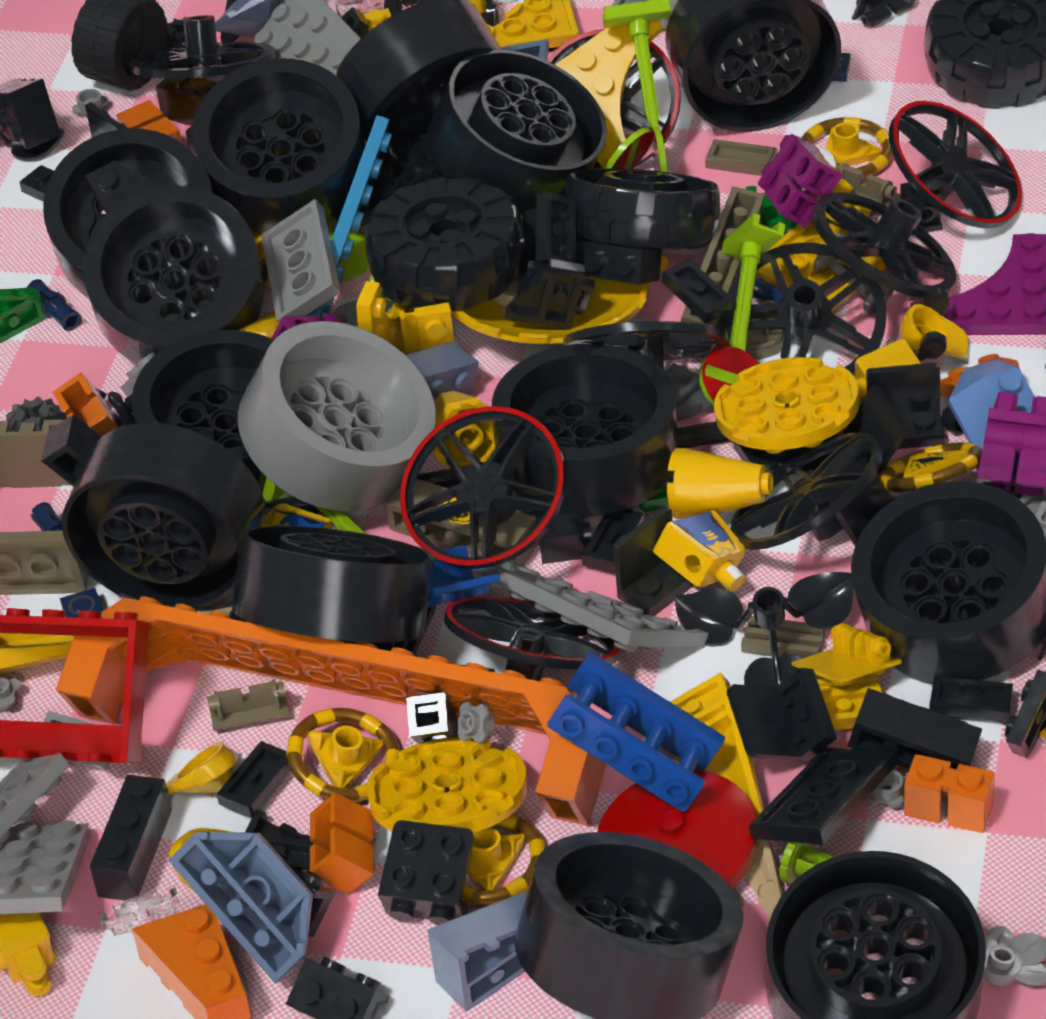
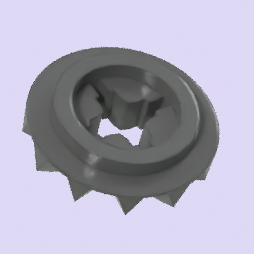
[6,396,61,432]

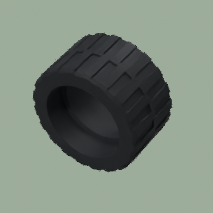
[71,0,168,91]

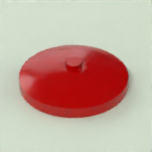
[597,769,759,888]

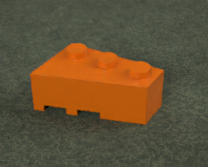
[132,904,252,1019]

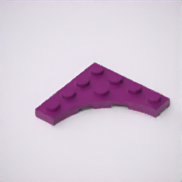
[910,233,1046,336]

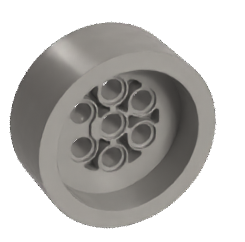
[238,321,436,511]

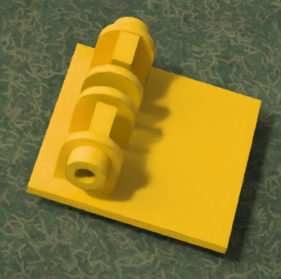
[791,623,902,686]

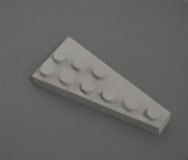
[254,0,361,75]
[472,561,708,652]

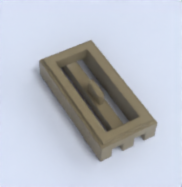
[741,616,825,658]

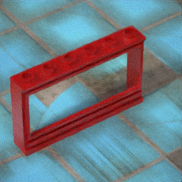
[0,608,151,764]

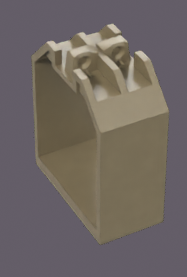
[0,420,89,595]

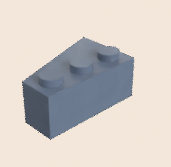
[406,342,479,400]
[427,891,528,1012]

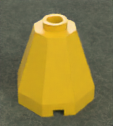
[432,391,495,468]

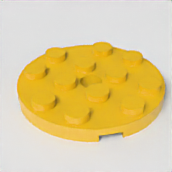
[714,357,860,454]
[367,737,528,837]

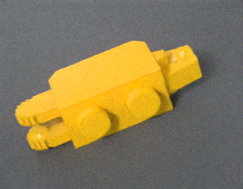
[0,913,56,997]

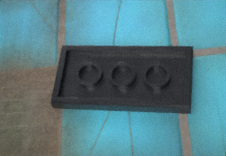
[748,747,897,845]

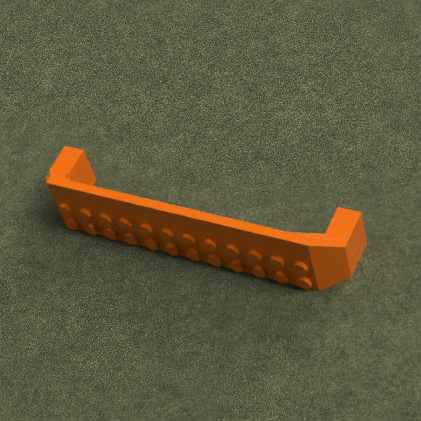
[56,597,606,826]

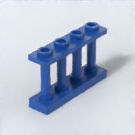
[547,651,725,812]

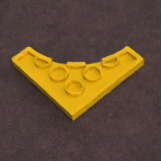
[487,0,579,48]
[555,21,664,168]
[356,281,414,352]

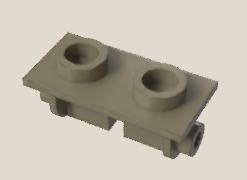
[835,164,900,206]
[207,679,290,731]

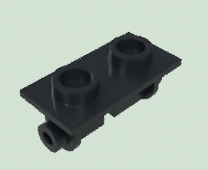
[852,0,916,27]

